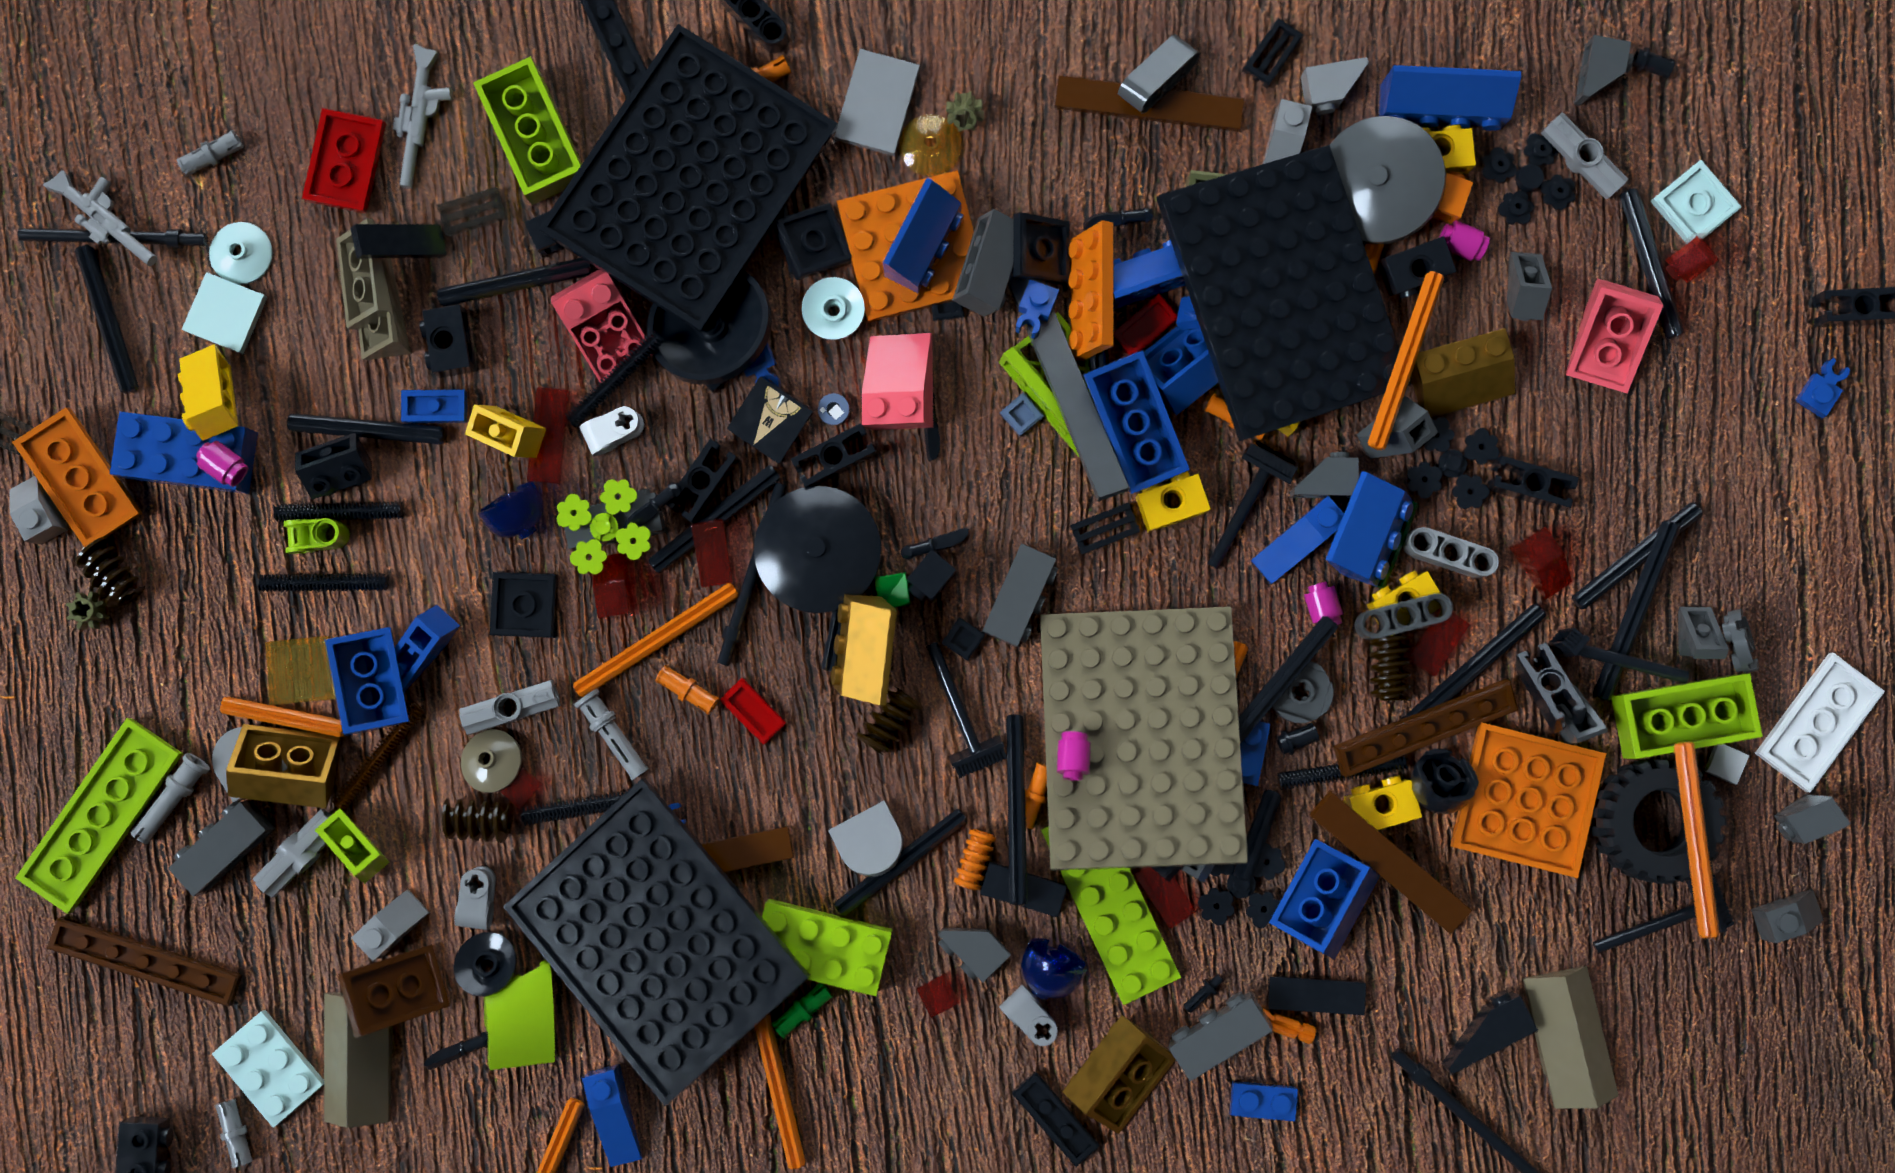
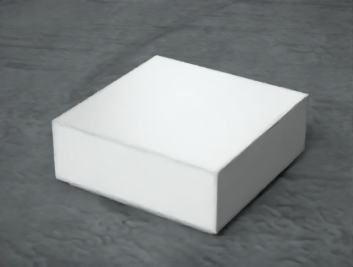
[1704,744,1749,785]

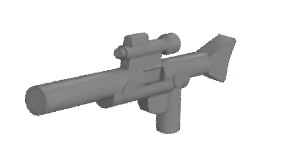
[393,44,453,189]
[43,170,157,266]

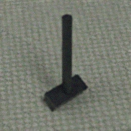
[1207,438,1299,570]
[1548,628,1689,683]
[926,642,1007,779]
[1593,875,1735,954]

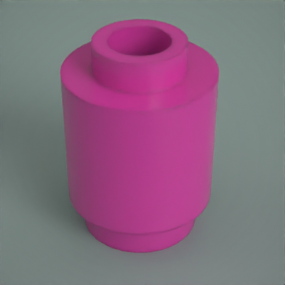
[1439,220,1490,261]
[197,441,248,487]
[1304,581,1343,625]
[1057,731,1091,781]

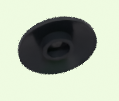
[454,932,517,997]

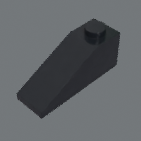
[1441,990,1538,1074]

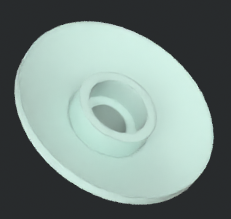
[209,222,273,284]
[802,277,865,340]

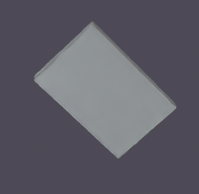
[834,49,920,157]

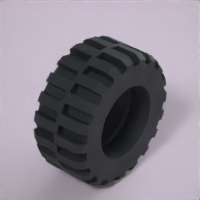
[1591,760,1727,884]

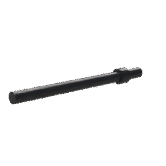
[17,228,208,248]
[717,483,787,667]
[1390,1048,1540,1173]

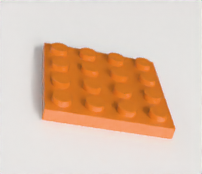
[837,170,974,323]
[1450,722,1606,878]

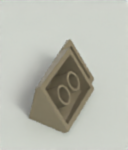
[336,218,411,360]
[1523,966,1619,1109]
[324,992,393,1128]

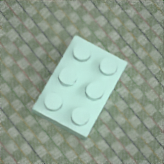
[212,1010,324,1128]

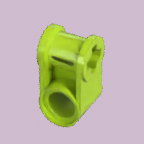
[283,518,350,554]

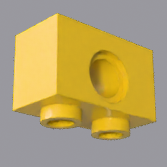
[1422,125,1476,174]
[465,404,546,458]
[1135,471,1211,533]
[1366,570,1441,636]
[1344,775,1422,830]

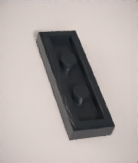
[350,224,447,259]
[1267,975,1366,1015]
[1012,1070,1100,1167]

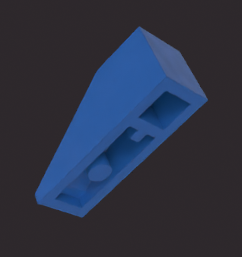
[1250,496,1344,584]
[395,605,460,693]
[582,1064,642,1167]

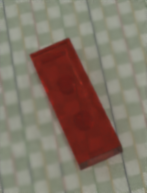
[527,387,570,485]

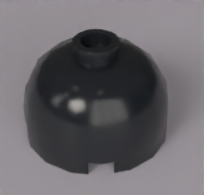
[1410,749,1479,814]

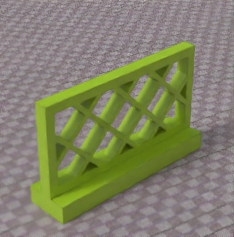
[998,312,1091,458]

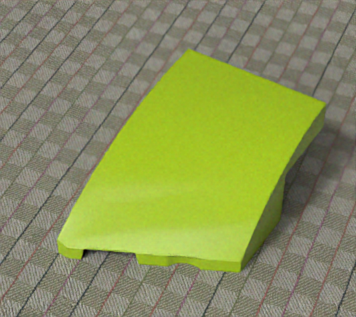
[484,960,555,1070]

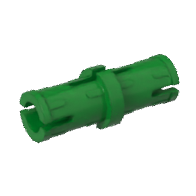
[771,983,834,1039]

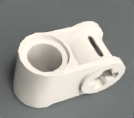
[580,406,644,457]

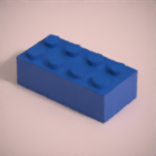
[110,411,258,494]

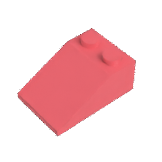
[1566,278,1663,393]
[862,333,933,430]

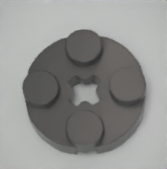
[1722,608,1759,673]
[1272,661,1334,723]

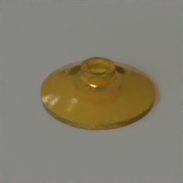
[900,114,962,176]

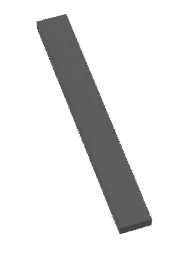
[1007,276,1129,502]

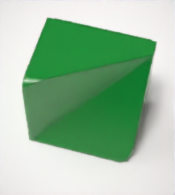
[874,572,911,608]

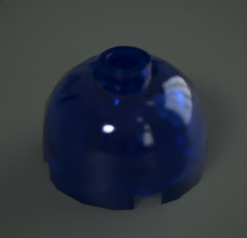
[478,480,544,540]
[1021,938,1087,999]

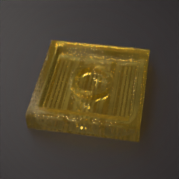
[265,636,336,705]

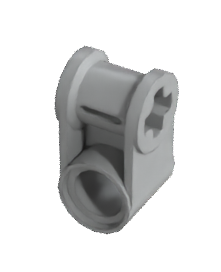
[455,866,496,930]
[999,984,1058,1046]

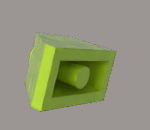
[315,808,390,884]

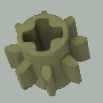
[946,91,984,132]
[66,591,110,630]

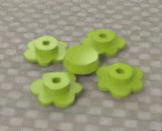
[557,479,651,575]

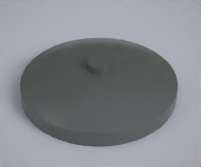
[1330,116,1446,244]

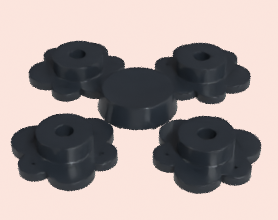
[1482,133,1575,225]
[1407,417,1499,509]
[1198,843,1285,928]

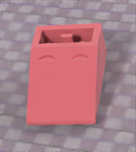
[551,269,654,383]

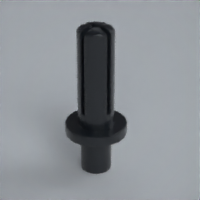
[1184,974,1224,1013]

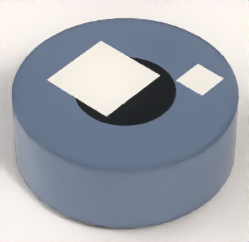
[818,393,850,426]

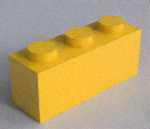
[178,344,238,441]

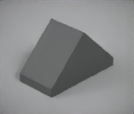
[1556,686,1607,743]

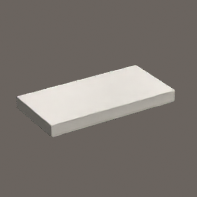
[1755,653,1885,792]

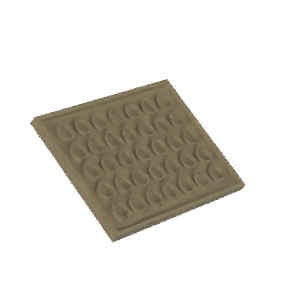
[1040,607,1247,871]

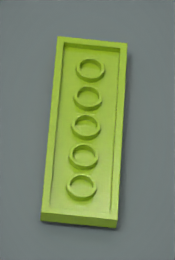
[15,718,183,914]
[1040,826,1181,1005]

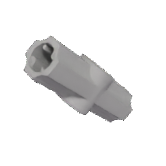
[1541,112,1628,200]
[459,680,561,735]
[253,809,332,898]

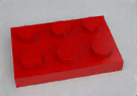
[302,108,386,214]

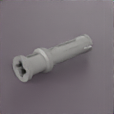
[574,689,649,780]
[131,753,210,844]

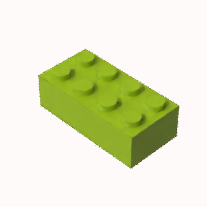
[473,56,582,205]
[1611,673,1763,759]
[762,899,892,996]

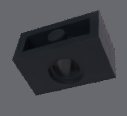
[1378,236,1457,299]
[420,304,477,378]
[907,549,956,603]

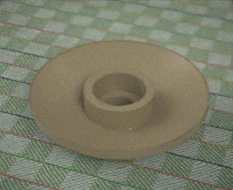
[461,729,522,793]

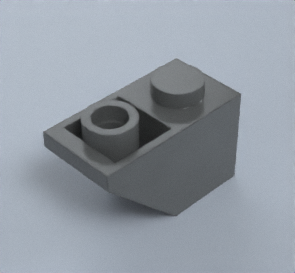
[1356,396,1438,459]
[938,928,1011,982]

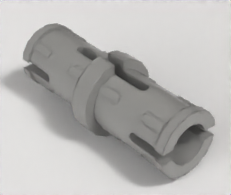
[176,130,244,177]
[215,1098,253,1168]

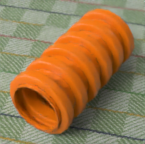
[953,828,997,891]

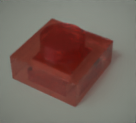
[916,973,960,1018]

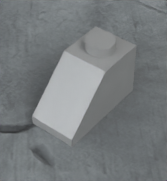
[1300,57,1368,115]
[1263,99,1312,164]
[9,476,69,545]
[351,889,430,961]

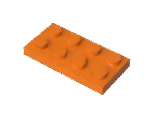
[1068,220,1113,361]
[12,407,143,547]

